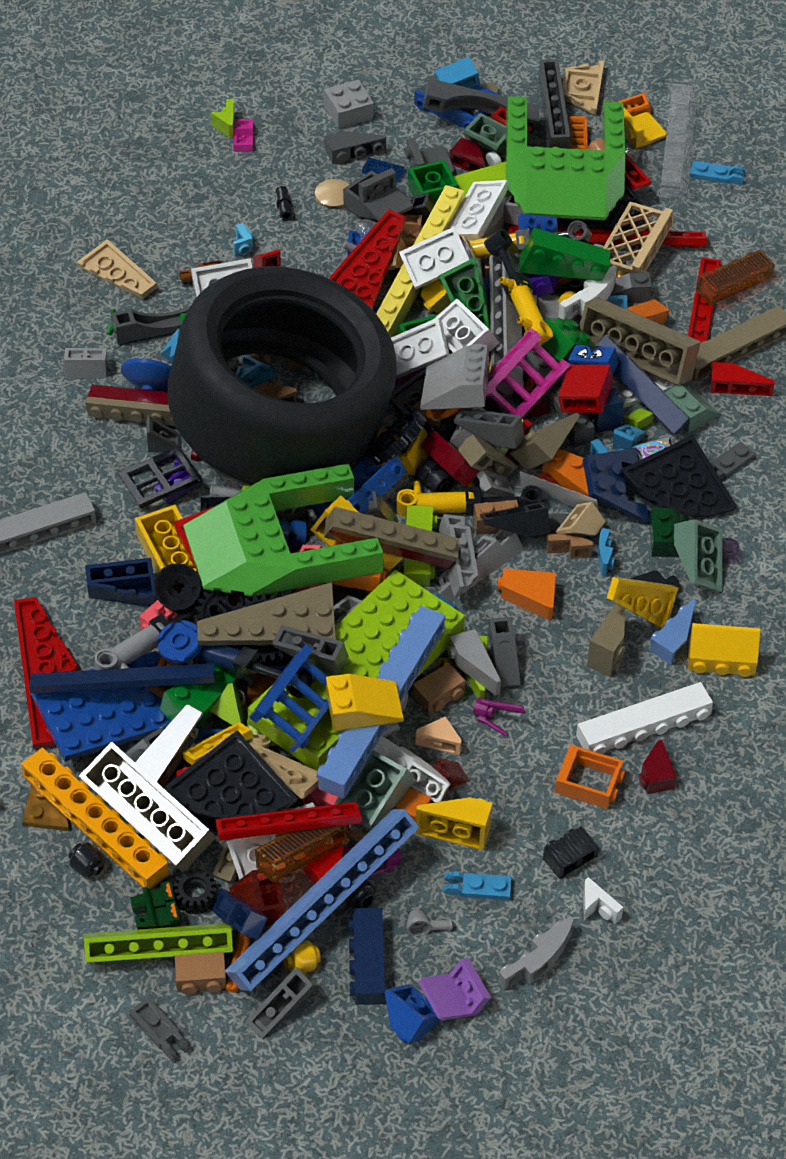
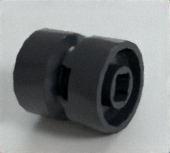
[415,457,455,493]

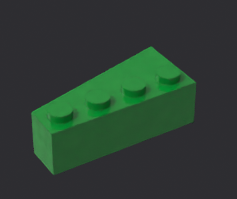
[519,228,610,281]
[439,257,490,330]
[160,665,243,729]

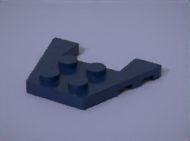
[583,448,650,524]

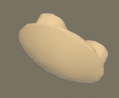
[315,179,349,208]

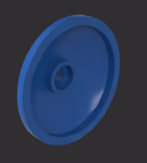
[121,358,171,392]

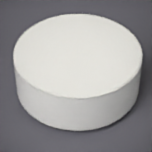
[486,151,502,166]

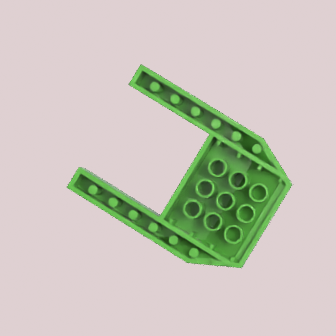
[506,96,625,220]
[183,464,383,597]

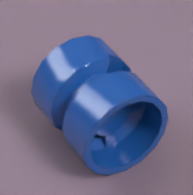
[278,519,306,549]

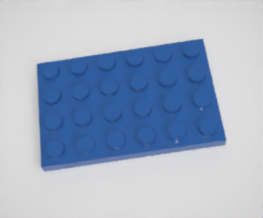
[30,651,175,762]

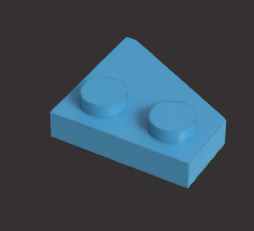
[236,355,275,388]

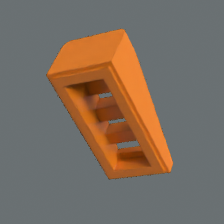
[618,93,652,117]
[568,116,588,150]

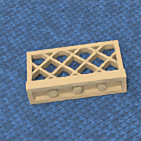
[603,202,674,273]

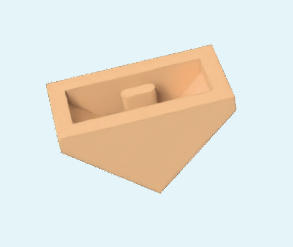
[415,717,461,755]

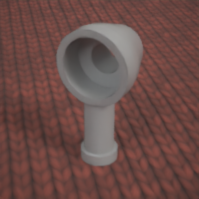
[407,909,452,936]

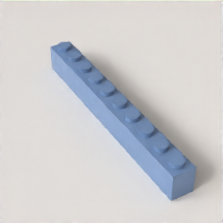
[316,606,445,799]
[225,809,419,991]

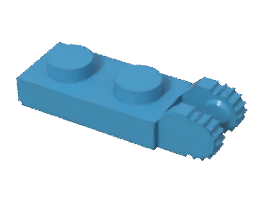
[690,160,746,185]
[443,871,511,901]

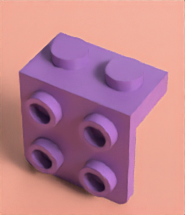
[419,958,491,1020]

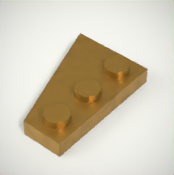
[22,774,69,831]

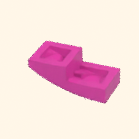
[233,119,253,152]

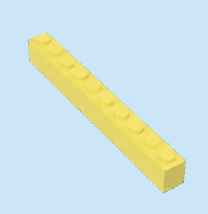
[376,185,464,337]

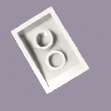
[436,299,499,353]

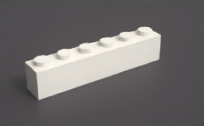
[576,682,713,754]

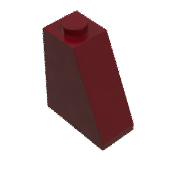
[419,429,479,487]

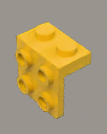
[624,108,667,149]

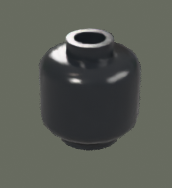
[68,842,105,878]
[344,879,375,909]

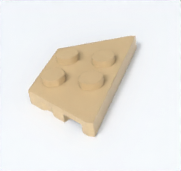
[562,61,604,115]

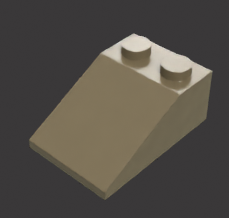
[510,413,580,470]
[587,603,625,677]

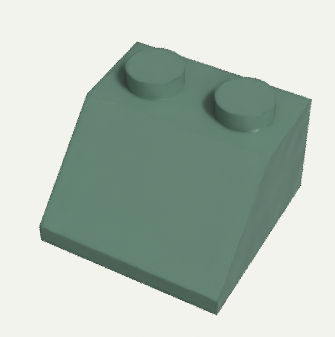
[463,113,506,156]
[665,384,720,433]

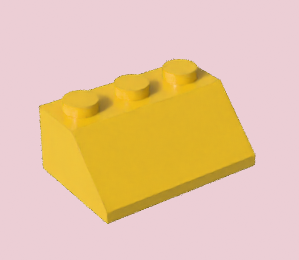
[688,623,760,677]

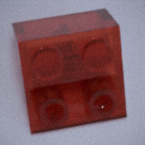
[229,866,285,926]

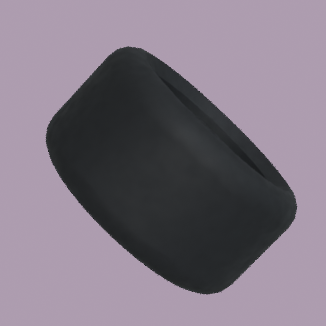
[168,266,397,485]

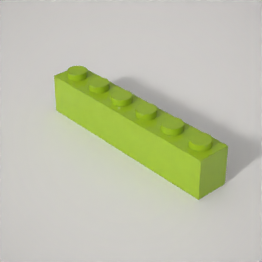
[84,923,233,963]

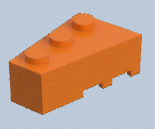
[541,449,589,497]

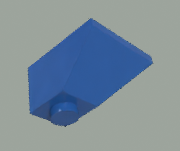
[385,984,440,1043]

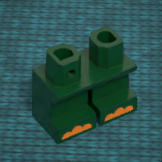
[130,881,180,930]

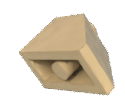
[556,502,606,537]

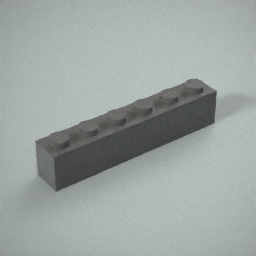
[538,59,570,149]

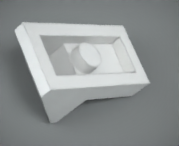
[583,877,623,924]

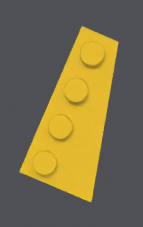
[607,577,678,628]

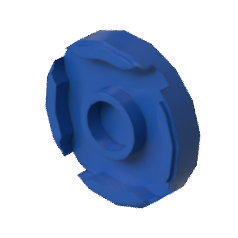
[157,621,202,664]

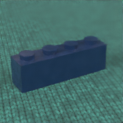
[349,908,385,1005]

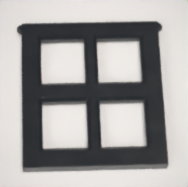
[118,446,202,509]

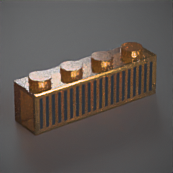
[695,249,775,305]
[255,825,350,882]

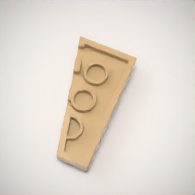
[76,239,158,299]

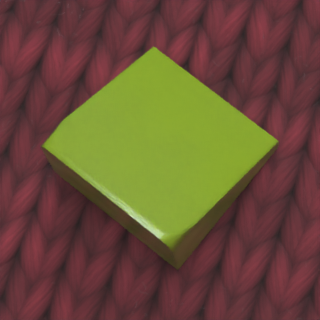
[624,408,654,429]

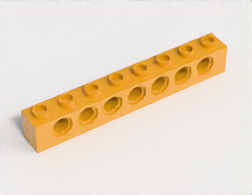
[21,747,169,890]

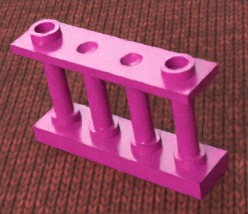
[486,328,570,420]

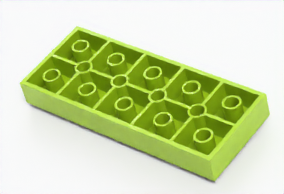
[248,569,465,771]

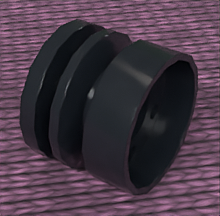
[154,563,202,610]

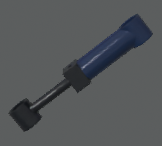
[194,645,316,699]

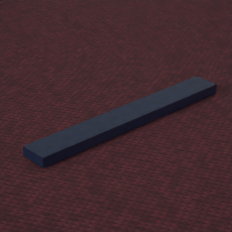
[29,663,215,694]

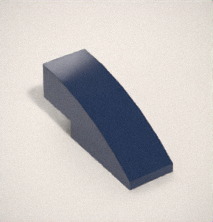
[211,888,268,940]

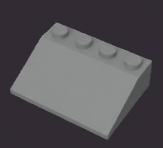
[420,343,490,410]

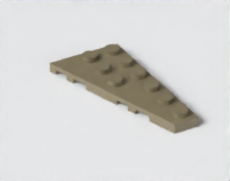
[197,582,336,645]

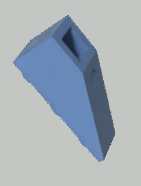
[650,599,695,665]

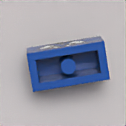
[568,345,618,376]

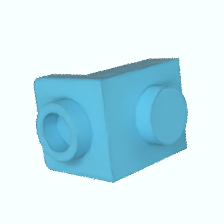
[233,223,253,257]

